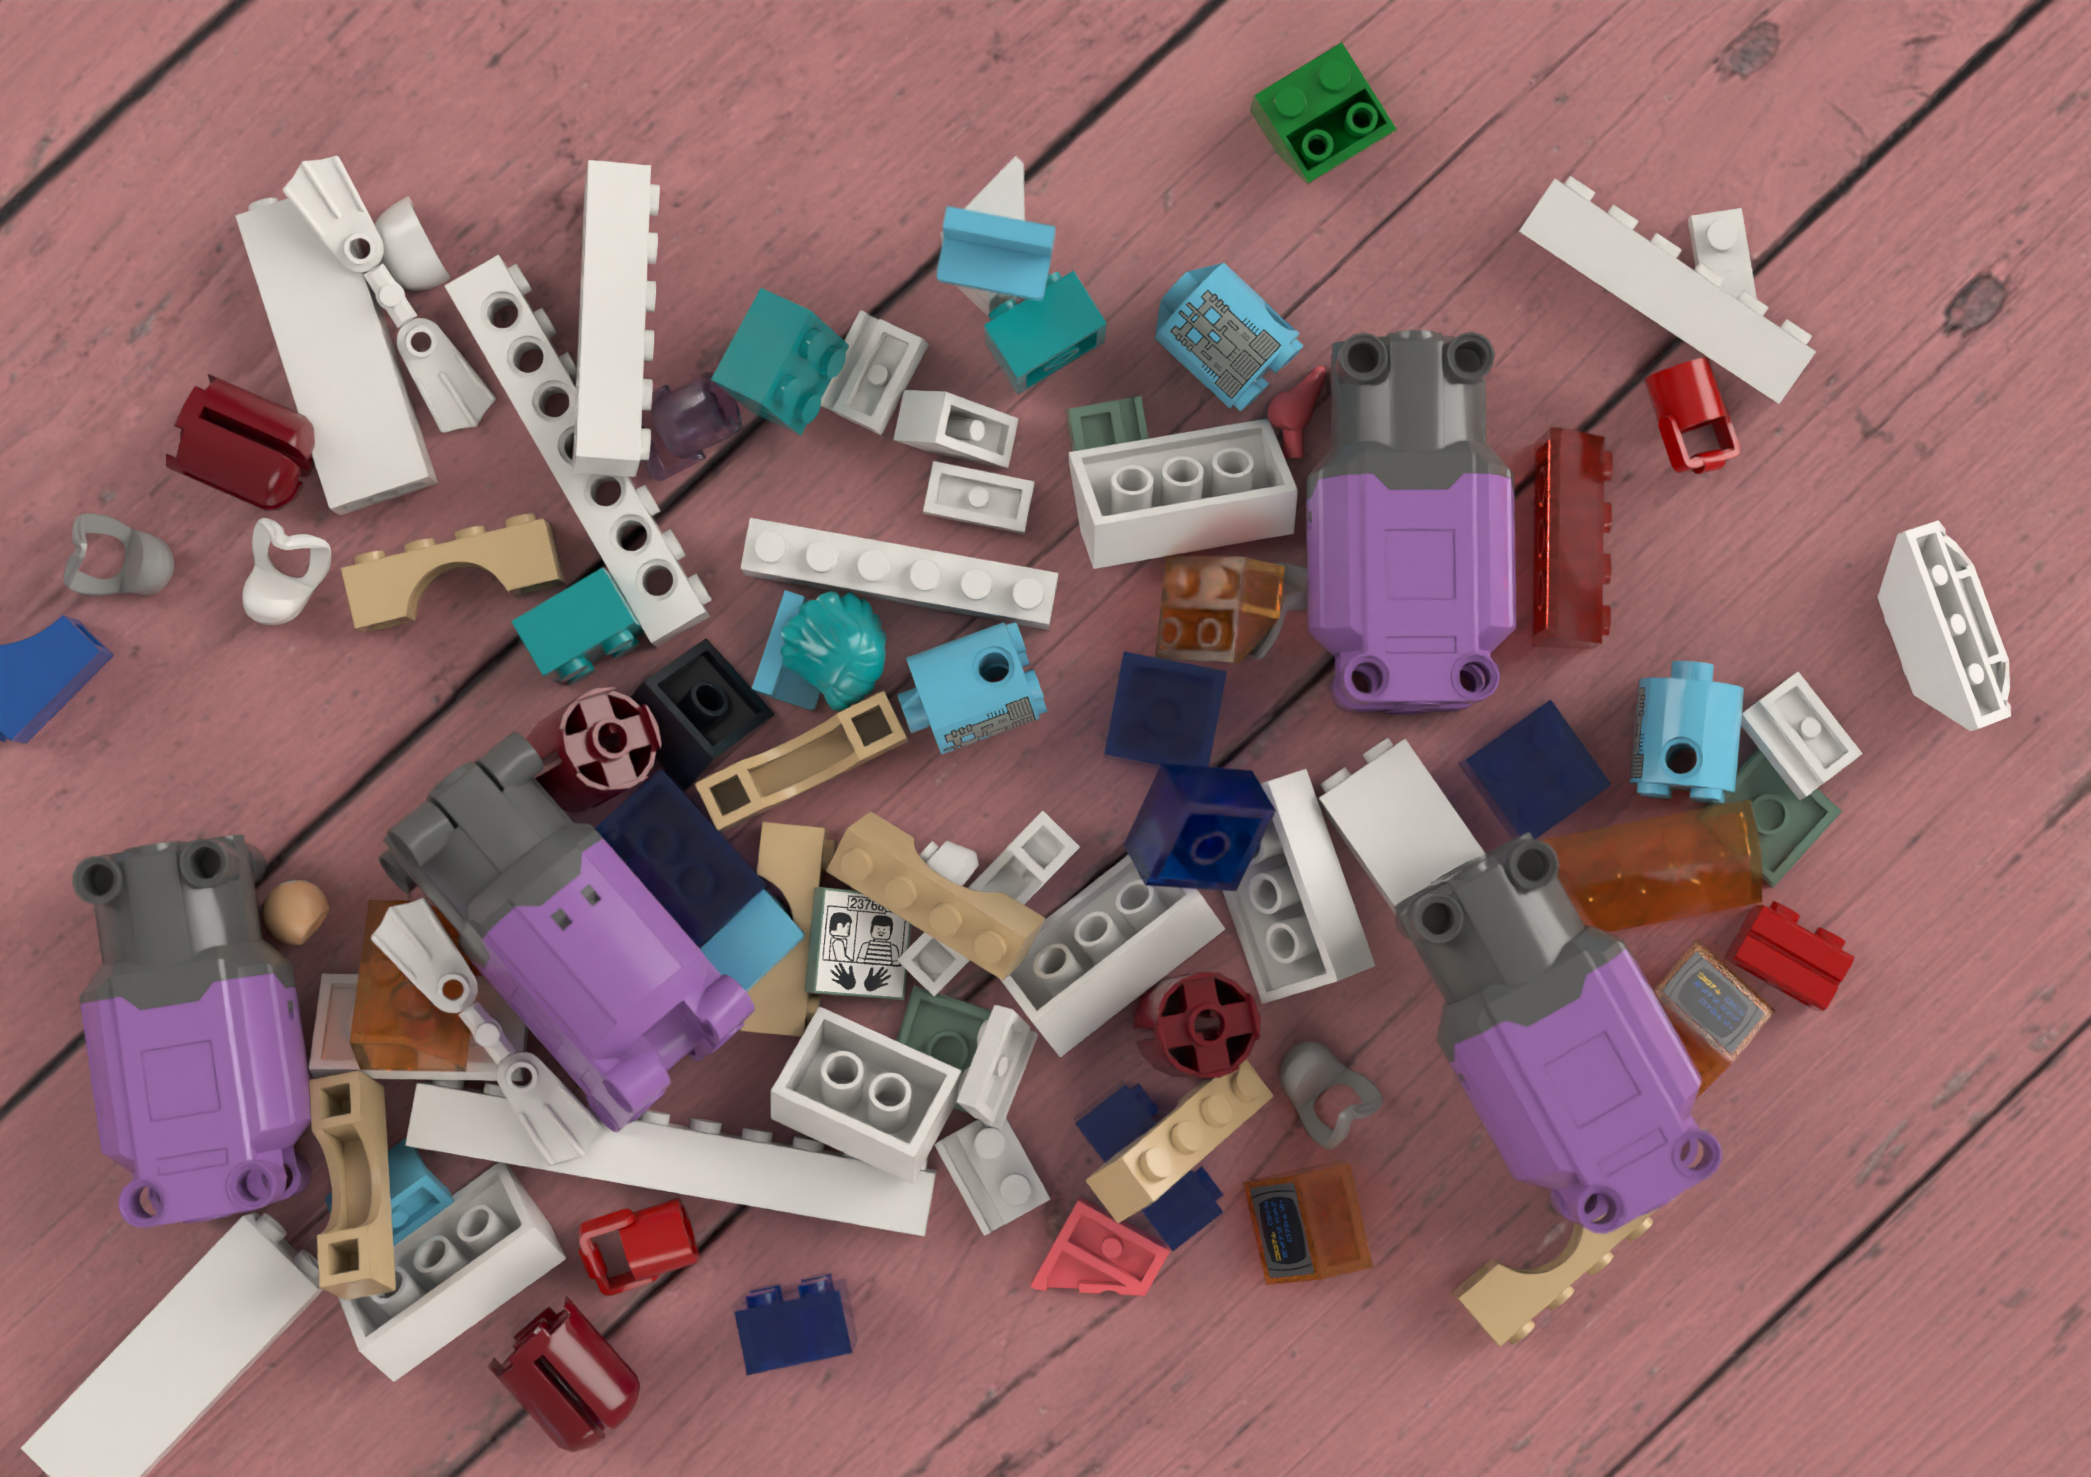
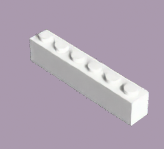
[573,160,660,477]
[1519,176,1816,404]
[740,518,1058,630]

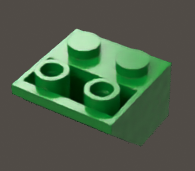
[1250,42,1397,185]

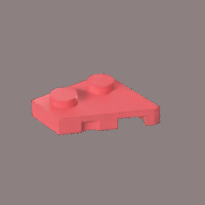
[1030,1196,1171,1296]

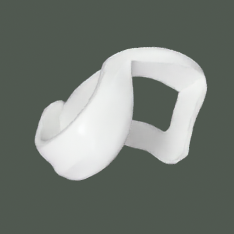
[242,518,331,625]

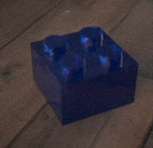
[1103,651,1227,777]
[1458,699,1612,839]
[1123,763,1276,891]
[734,1272,858,1375]

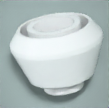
[919,841,979,886]

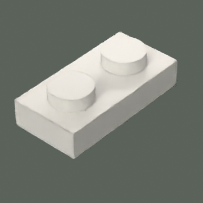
[1688,208,1757,299]
[923,461,1035,534]

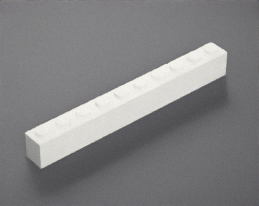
[405,1080,937,1236]

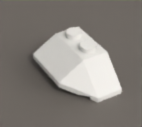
[1877,521,2011,731]

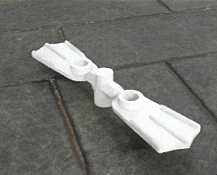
[283,156,496,433]
[371,898,602,1166]

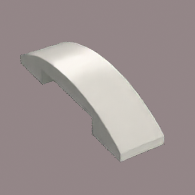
[897,811,1080,997]

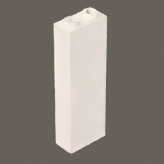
[235,198,438,516]
[1317,738,1485,915]
[21,1212,323,1477]

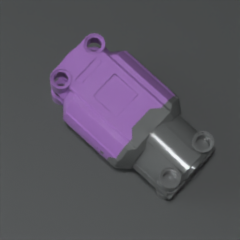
[1306,330,1516,714]
[378,732,755,1133]
[1394,831,1722,1234]
[72,835,311,1227]

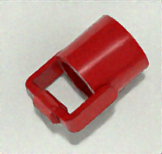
[1644,357,1740,474]
[578,1197,699,1296]

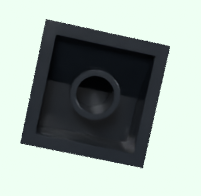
[630,638,775,791]

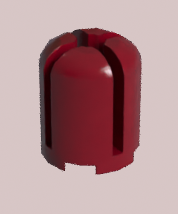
[166,374,315,511]
[527,687,661,813]
[1134,972,1260,1078]
[488,1296,640,1452]

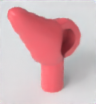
[1267,366,1326,458]

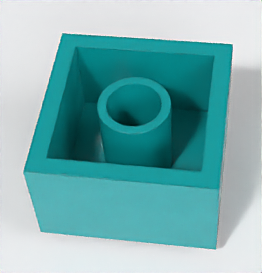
[984,270,1107,395]
[711,288,849,436]
[511,568,645,686]

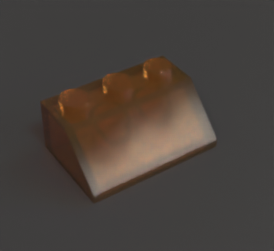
[350,900,478,1072]

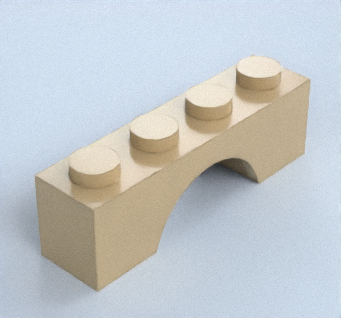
[341,513,566,633]
[695,691,909,832]
[826,811,1046,980]
[741,822,836,1037]
[1085,1059,1274,1224]
[309,1070,396,1300]
[1452,1196,1659,1347]

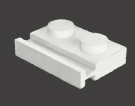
[820,310,929,435]
[1741,672,1863,801]
[956,1005,1038,1131]
[934,1118,1051,1236]

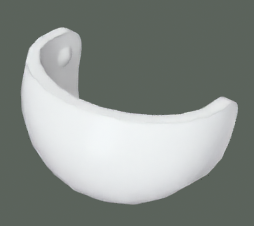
[369,196,450,291]

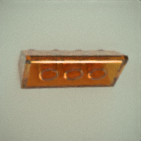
[1537,799,1762,932]

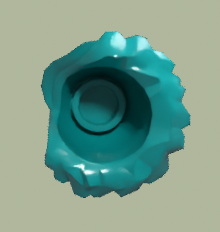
[780,592,887,712]

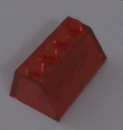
[1532,427,1613,648]

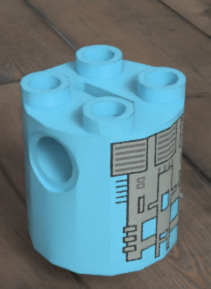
[1154,263,1304,411]
[897,622,1048,755]
[1629,661,1744,804]

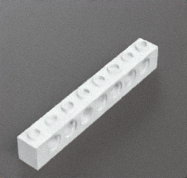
[445,255,712,647]

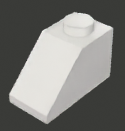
[893,390,1019,468]

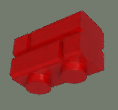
[1724,901,1854,1011]

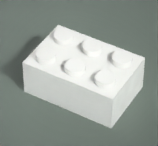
[771,1006,961,1184]

